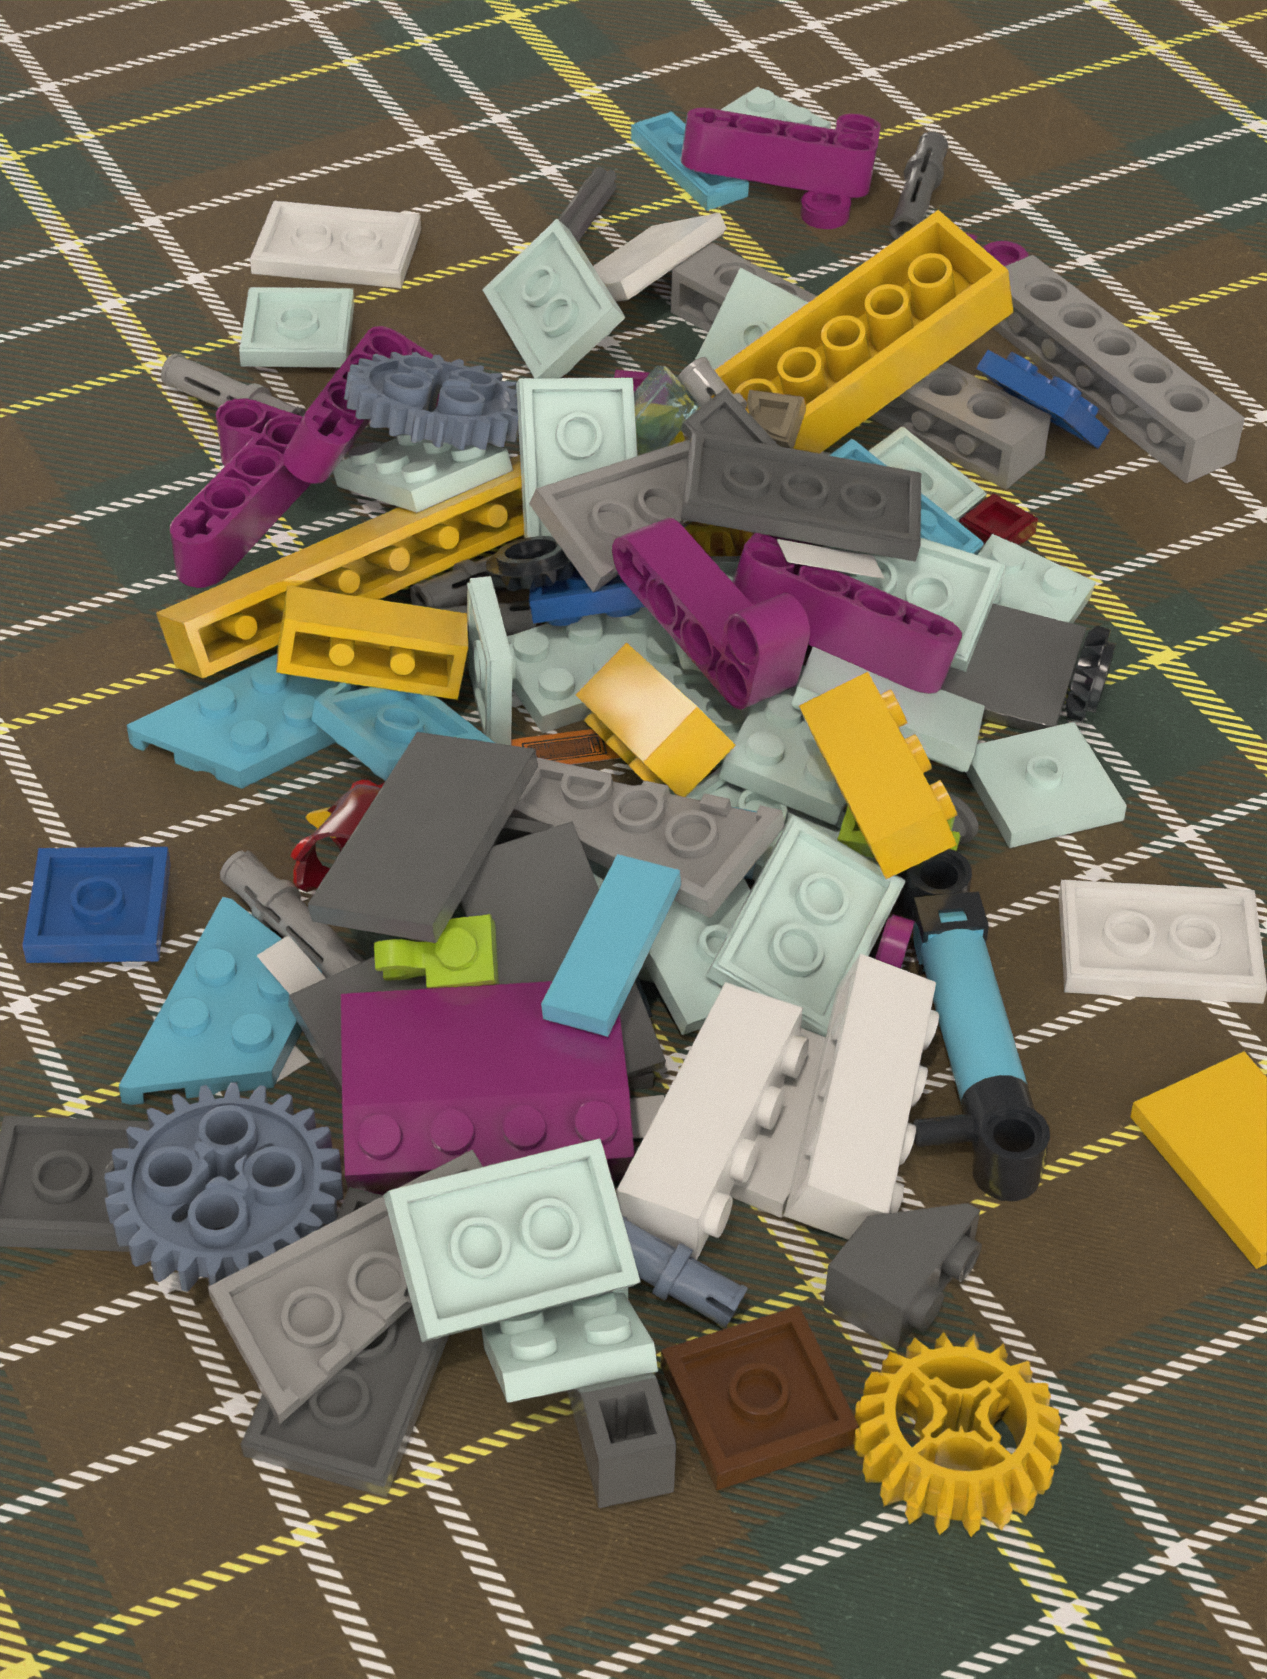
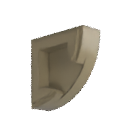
[747,390,806,449]

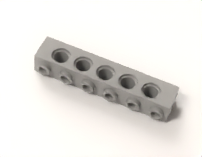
[993,255,1245,484]

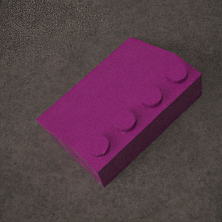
[341,981,634,1196]

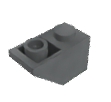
[823,1203,982,1351]
[567,1373,676,1508]

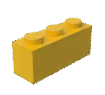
[276,585,468,700]
[576,642,736,797]
[799,672,958,879]

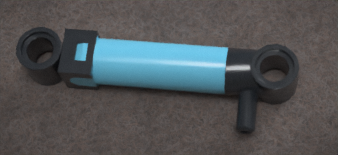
[902,849,1050,1201]

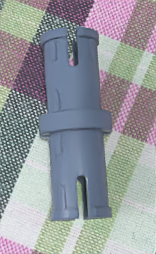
[622,1215,748,1329]

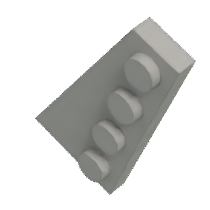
[529,440,693,593]
[510,758,785,918]
[208,1150,483,1425]

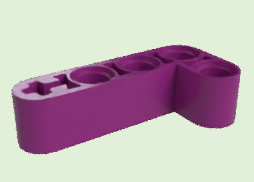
[681,108,881,198]
[283,326,440,484]
[170,398,311,588]
[612,517,810,710]
[732,533,962,693]

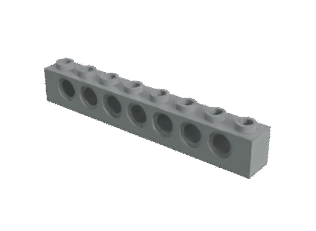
[671,243,1051,490]

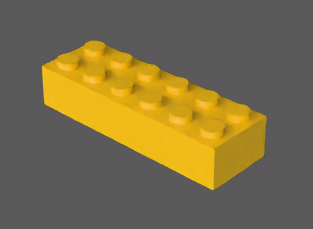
[679,210,1013,454]

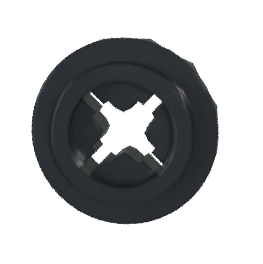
[486,536,577,592]
[1065,625,1117,722]

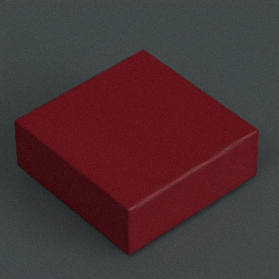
[959,493,1038,548]

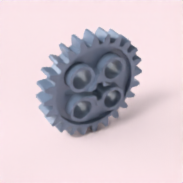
[344,352,519,450]
[105,1082,343,1292]

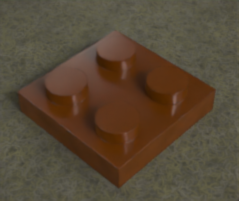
[660,1305,859,1491]

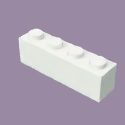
[784,954,939,1240]
[617,982,809,1260]

